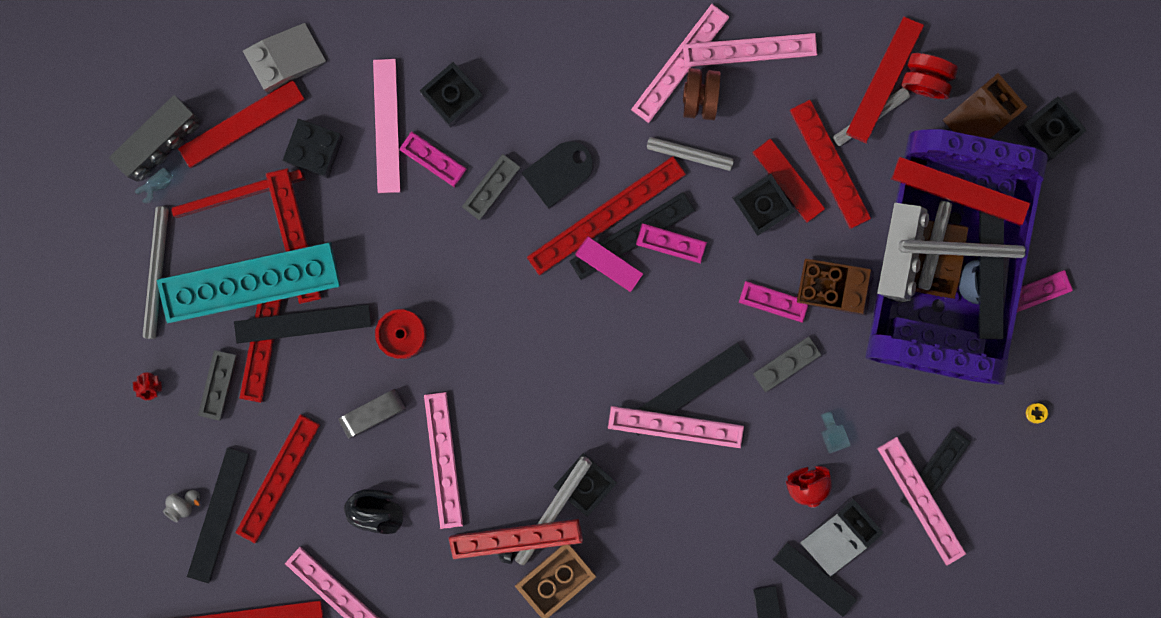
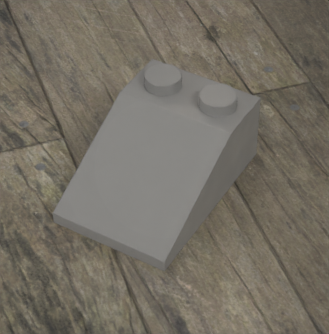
[243,23,326,94]

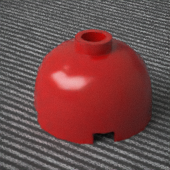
[786,466,832,507]

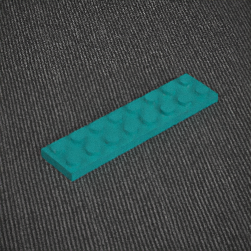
[156,242,341,323]

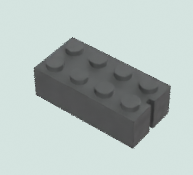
[109,95,202,182]

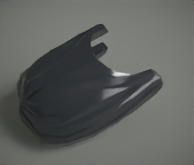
[344,489,403,534]

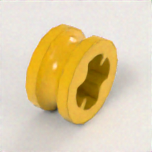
[1025,403,1048,423]

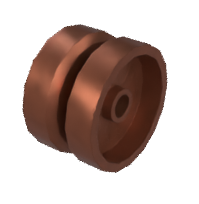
[683,68,720,121]

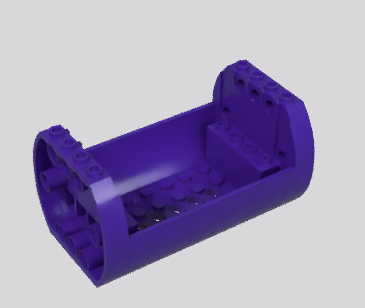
[865,129,1048,385]

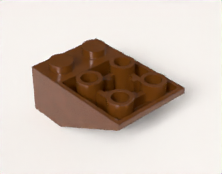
[942,73,1027,139]
[914,220,968,299]
[797,259,874,316]

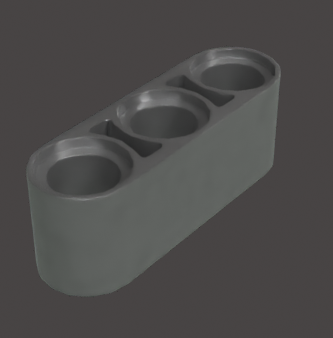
[338,389,406,439]

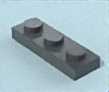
[462,154,521,221]
[753,337,821,392]
[198,350,237,421]

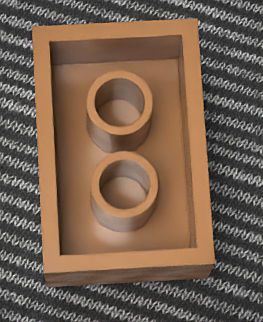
[515,544,596,618]

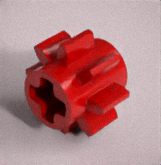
[133,372,162,400]

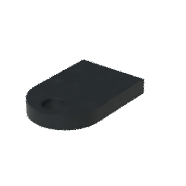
[522,141,593,209]

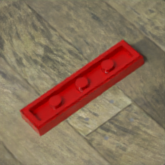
[752,139,825,223]

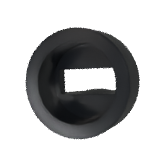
[498,552,515,564]

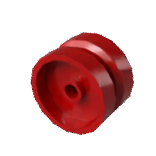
[901,53,958,100]
[375,309,427,359]

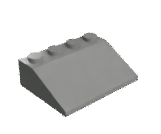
[877,203,929,302]

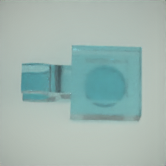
[135,168,173,204]
[821,412,851,454]

